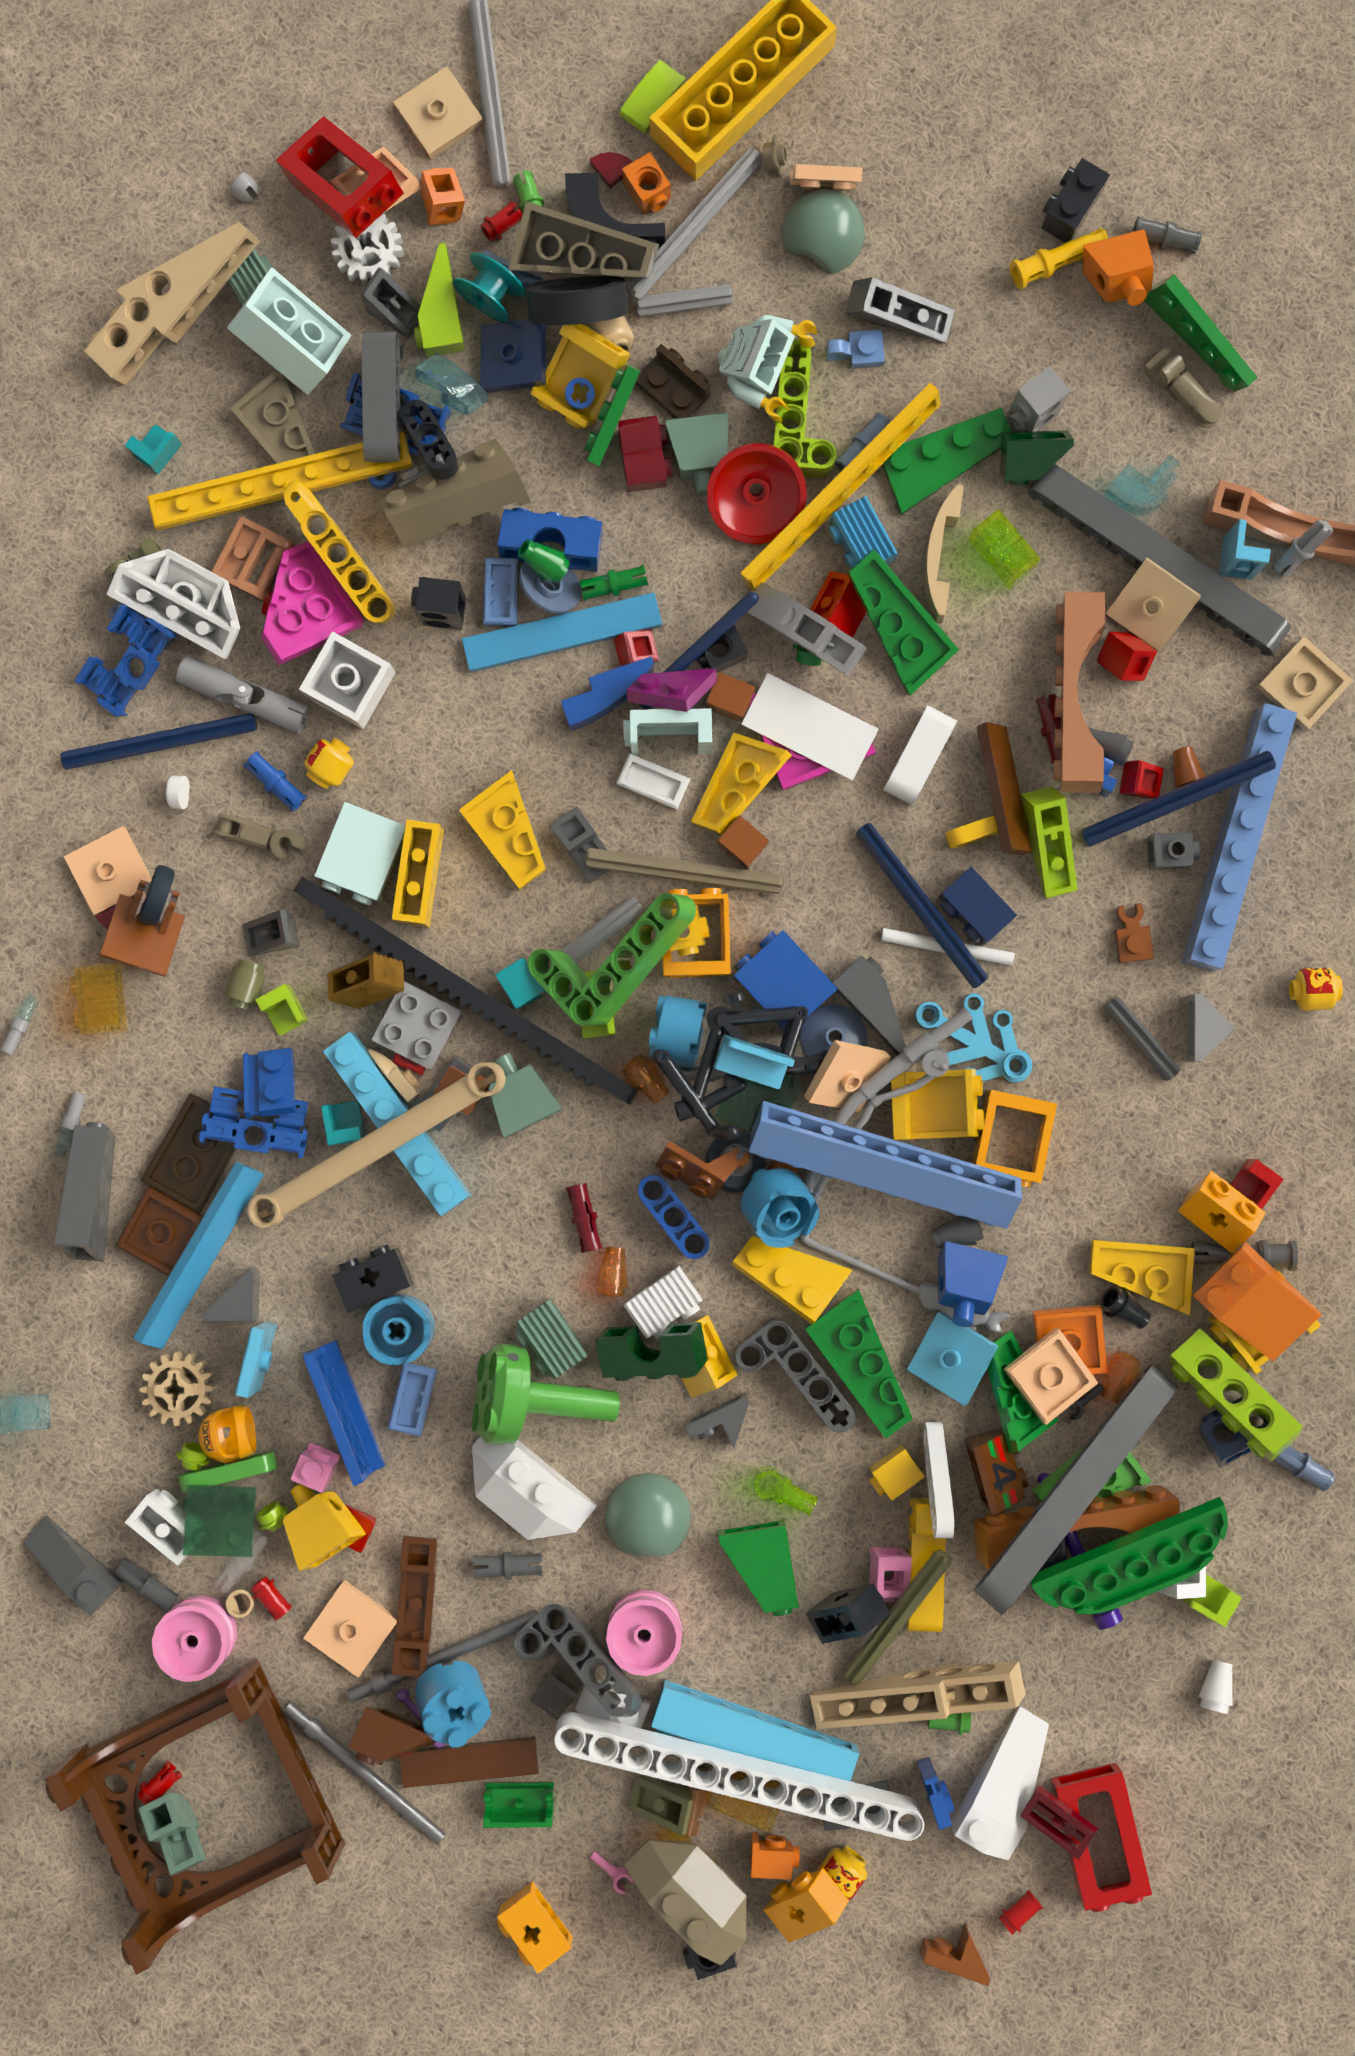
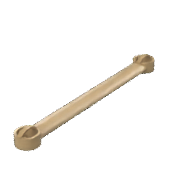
[248,1062,506,1228]

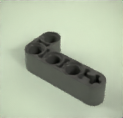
[362,331,403,462]
[735,1318,855,1433]
[514,1604,642,1718]

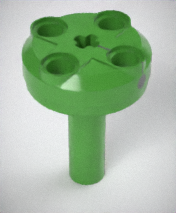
[472,1343,620,1445]

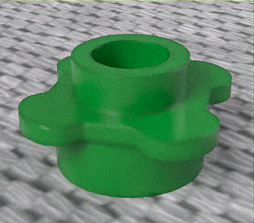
[793,644,822,666]

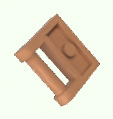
[211,516,295,603]

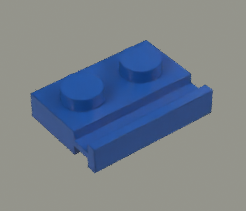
[243,1048,296,1119]
[917,1757,955,1830]

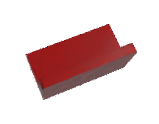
[810,571,866,638]

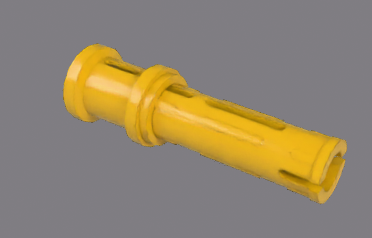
[1009,227,1108,290]

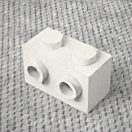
[125,1489,208,1566]

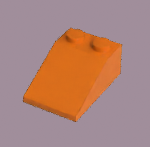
[1193,1242,1322,1361]

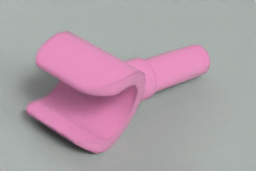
[590,1851,633,1894]

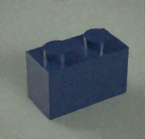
[939,866,1017,945]

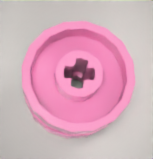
[606,1589,682,1676]
[152,1595,237,1682]

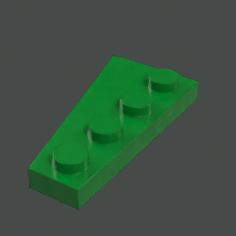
[1144,274,1258,392]
[882,408,1011,516]
[847,549,959,695]
[804,1289,913,1439]

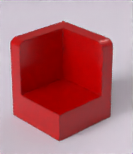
[1097,632,1157,681]
[1229,1159,1284,1209]

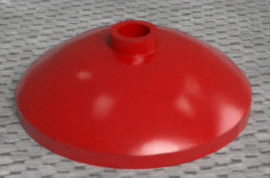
[707,443,807,544]

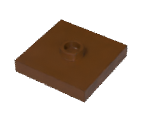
[115,1186,204,1276]

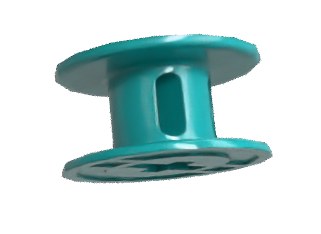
[453,252,526,322]

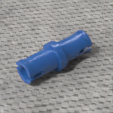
[243,751,307,812]

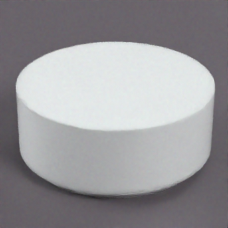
[166,775,190,809]

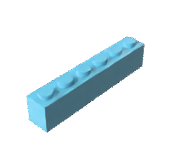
[323,1032,472,1216]
[651,1679,859,1781]

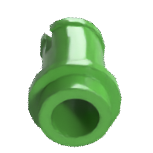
[513,171,544,213]
[928,1712,971,1736]

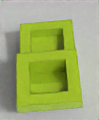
[619,60,686,133]

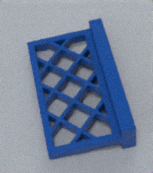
[303,1340,386,1486]

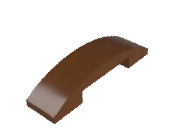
[391,1535,437,1677]

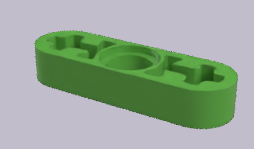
[178,1451,278,1493]

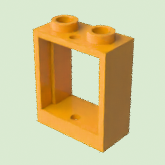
[663,888,731,978]
[972,1090,1057,1188]

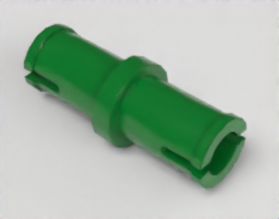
[579,564,649,601]

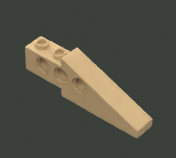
[84,222,260,385]
[810,1661,1026,1729]

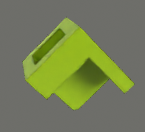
[255,984,309,1035]
[1182,1575,1242,1627]

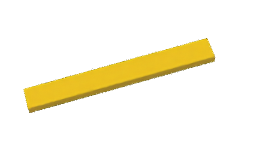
[741,382,941,591]
[147,432,413,531]

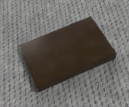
[140,1093,249,1213]

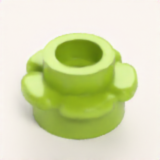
[176,1442,210,1470]
[255,1500,287,1532]

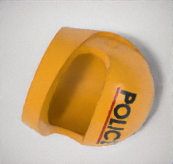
[198,1405,257,1463]

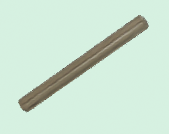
[585,848,783,894]

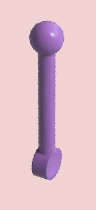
[396,1689,445,1748]

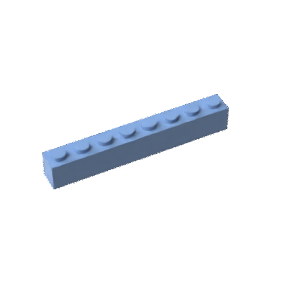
[1182,703,1297,972]
[748,1101,1022,1229]

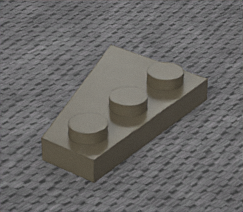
[230,369,316,464]

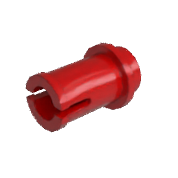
[480,201,523,242]
[250,1575,292,1621]
[137,1761,182,1805]
[999,1890,1043,1935]

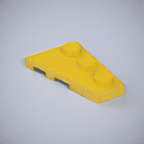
[691,732,792,835]
[459,770,546,890]
[731,1236,852,1325]
[1089,1240,1194,1316]

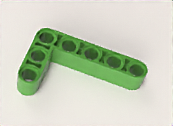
[528,893,696,1026]

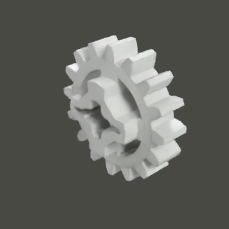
[331,214,404,285]

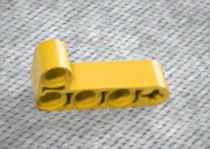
[906,1497,946,1632]

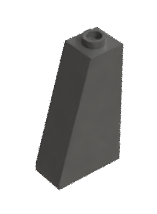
[54,1122,115,1262]

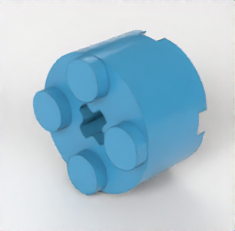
[649,995,707,1069]
[740,1168,819,1248]
[363,1294,435,1365]
[415,1661,491,1748]

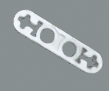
[923,1422,954,1538]

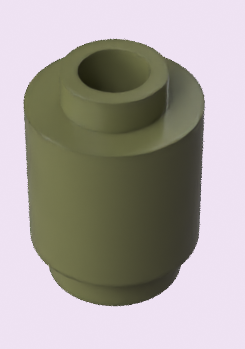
[224,959,266,1010]

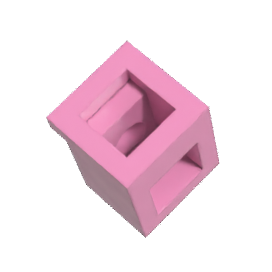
[291,1442,341,1493]
[869,1547,912,1602]

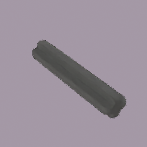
[1104,997,1180,1081]

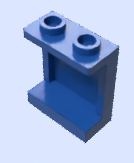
[733,930,838,1032]

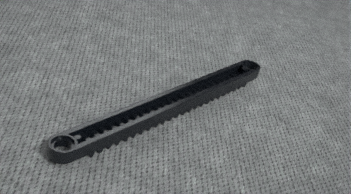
[293,877,639,1105]

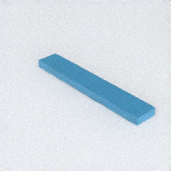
[462,592,662,673]
[133,1161,264,1349]

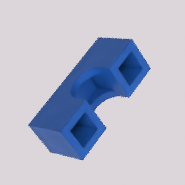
[498,507,603,572]

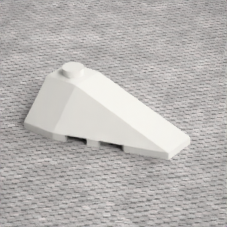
[951,1706,1049,1860]

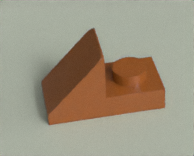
[919,1923,991,1986]

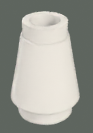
[1198,1659,1233,1714]

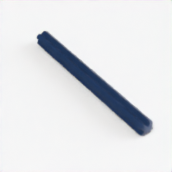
[60,713,257,770]
[1081,751,1276,847]
[856,823,988,989]

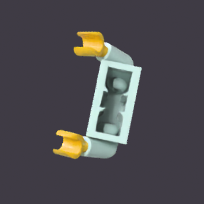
[718,315,818,423]

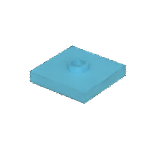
[907,1311,999,1406]
[235,1322,277,1398]

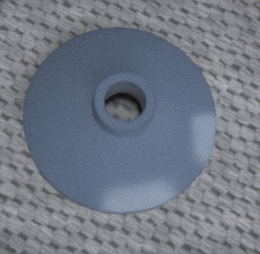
[519,562,581,613]
[801,1004,867,1060]

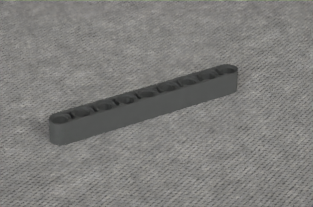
[1028,464,1291,657]
[974,1364,1179,1615]

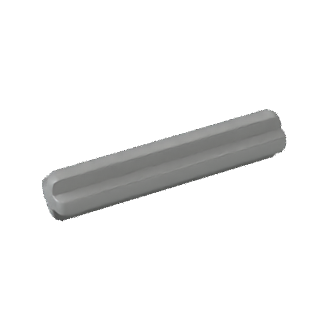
[636,284,733,317]
[561,896,644,964]

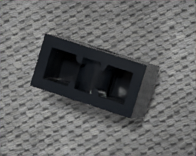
[332,1244,414,1313]
[806,1584,890,1644]

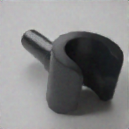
[1069,1383,1105,1420]

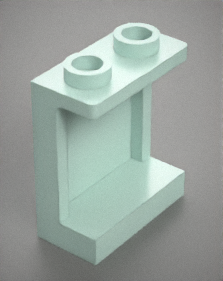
[623,708,712,755]
[315,802,405,906]

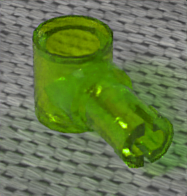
[753,1465,818,1517]

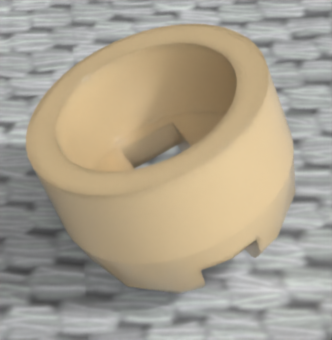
[226,1589,254,1618]

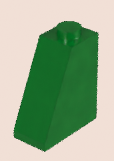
[718,1520,799,1616]

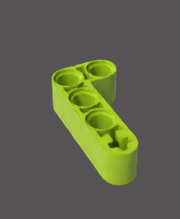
[773,339,836,478]

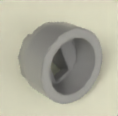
[229,172,258,203]

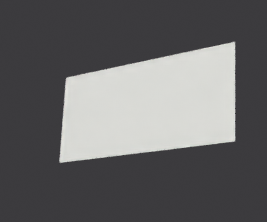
[742,673,879,780]

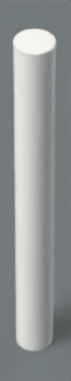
[881,928,1015,966]

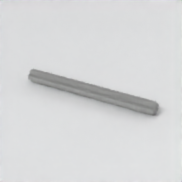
[468,0,511,188]
[626,148,762,300]

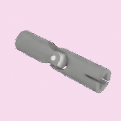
[176,656,311,734]

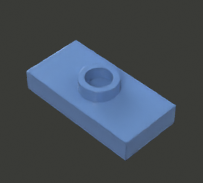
[483,558,519,627]
[388,1363,437,1437]

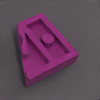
[626,669,717,712]

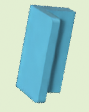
[1219,519,1271,580]
[713,1035,795,1089]

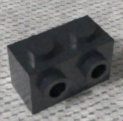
[1041,158,1110,243]

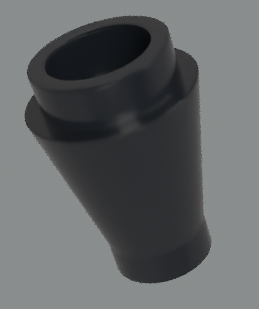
[1100,1286,1151,1329]

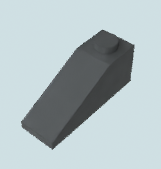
[845,277,955,343]
[833,955,906,1055]
[24,1516,123,1616]

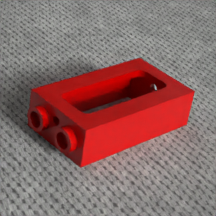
[276,116,404,238]
[1050,1763,1152,1912]

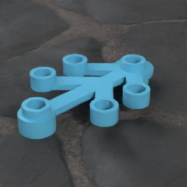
[915,993,1032,1082]

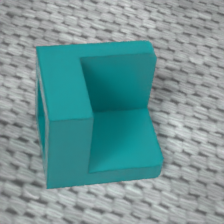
[124,425,182,475]
[495,958,547,1010]
[321,1101,365,1146]

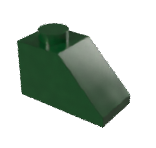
[1000,430,1074,485]

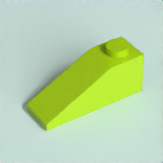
[414,243,465,357]
[1021,786,1078,898]

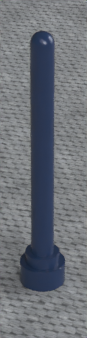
[639,591,759,710]

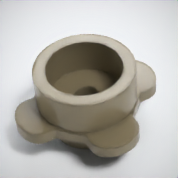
[763,135,787,176]

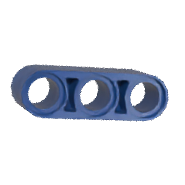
[638,1175,710,1259]

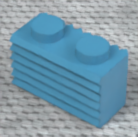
[828,496,898,569]

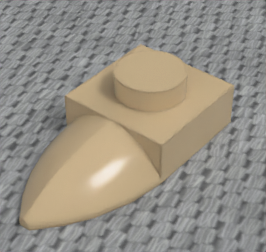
[367,1049,421,1103]

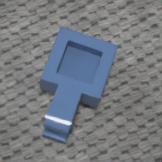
[826,330,885,369]

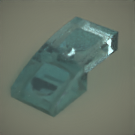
[415,353,488,415]

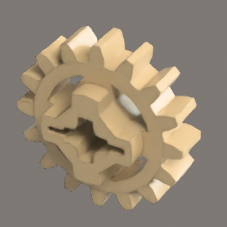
[139,1351,216,1426]

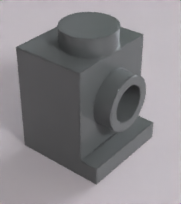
[1147,832,1200,870]

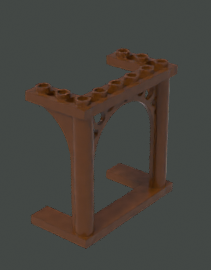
[45,1659,345,1975]

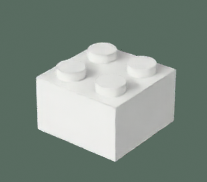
[299,631,396,729]

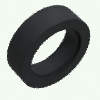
[525,276,628,325]

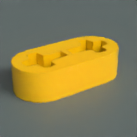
[945,815,998,850]

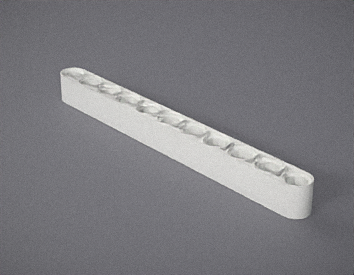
[554,1712,924,1841]

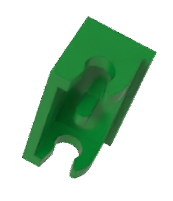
[483,1782,554,1828]

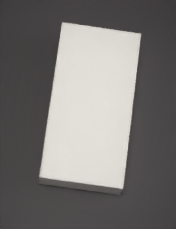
[616,753,690,810]

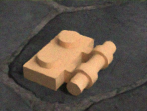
[790,164,862,191]

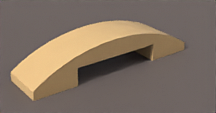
[924,484,964,623]

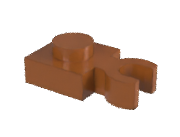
[1114,903,1154,963]

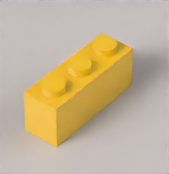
[392,819,444,928]

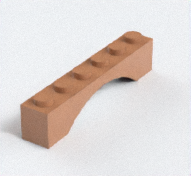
[1202,480,1355,567]
[1053,592,1105,793]

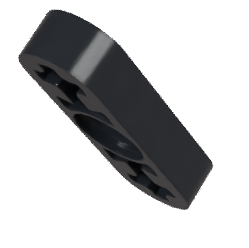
[399,400,459,480]

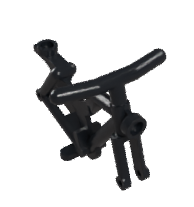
[652,993,829,1139]

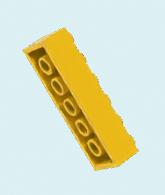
[649,0,837,182]

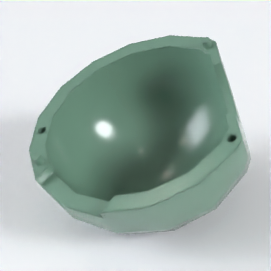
[781,189,865,274]
[605,1473,692,1557]

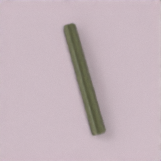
[844,1550,952,1685]

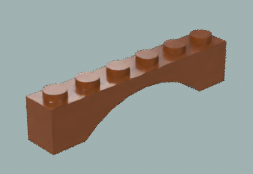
[974,1485,1180,1570]

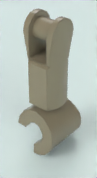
[1144,345,1222,428]
[213,813,307,861]

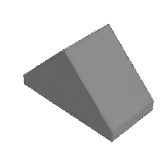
[1187,994,1235,1062]

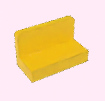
[681,1315,738,1398]

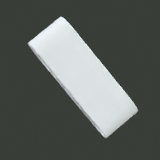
[883,705,957,806]

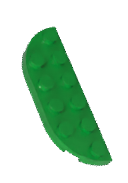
[1030,1497,1228,1614]

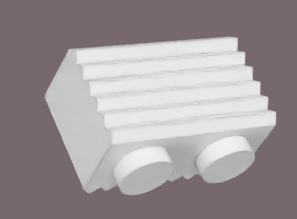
[623,1265,702,1339]

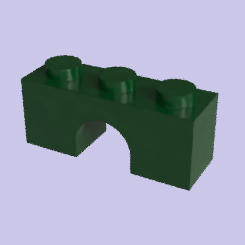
[595,1322,708,1381]

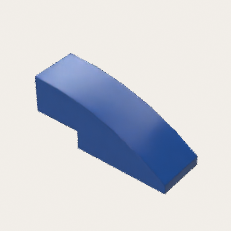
[561,656,654,732]

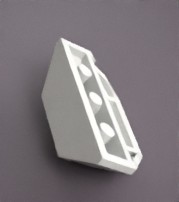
[106,549,240,659]
[472,1436,597,1540]

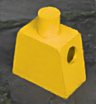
[283,1484,366,1571]

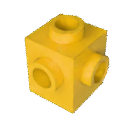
[669,904,710,957]

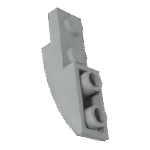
[747,582,867,677]

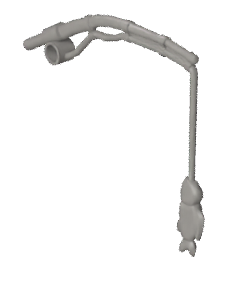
[797,1008,1010,1334]

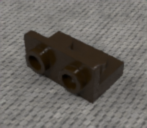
[635,344,710,419]

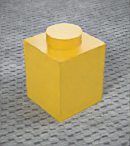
[869,1445,924,1501]

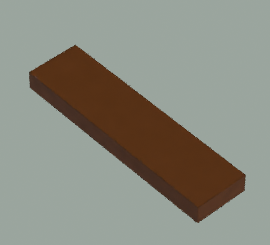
[977,722,1032,855]
[400,1736,539,1788]

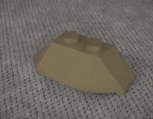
[624,1838,746,1965]

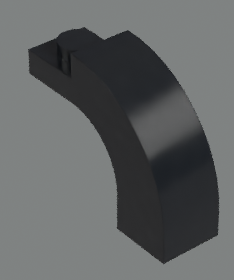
[565,173,665,249]

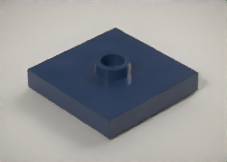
[480,319,546,393]

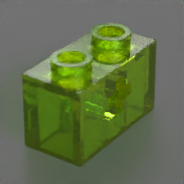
[968,508,1041,590]

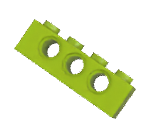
[1170,1328,1303,1462]

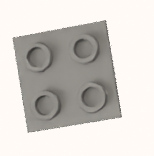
[371,981,462,1070]

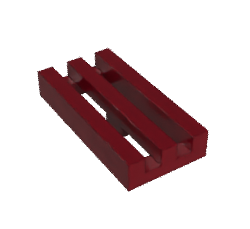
[1020,1785,1098,1860]

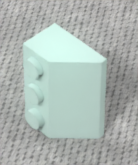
[227,267,352,395]

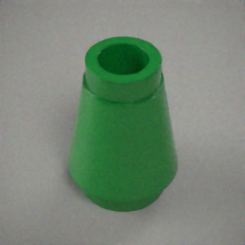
[518,539,569,583]

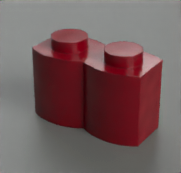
[618,415,672,492]

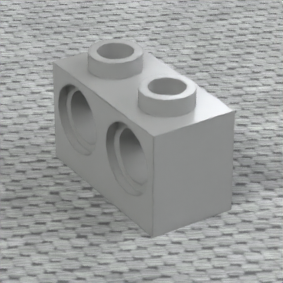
[1008,366,1071,432]

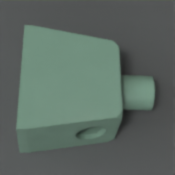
[666,412,729,496]
[488,1053,563,1138]

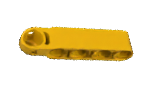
[283,480,396,624]

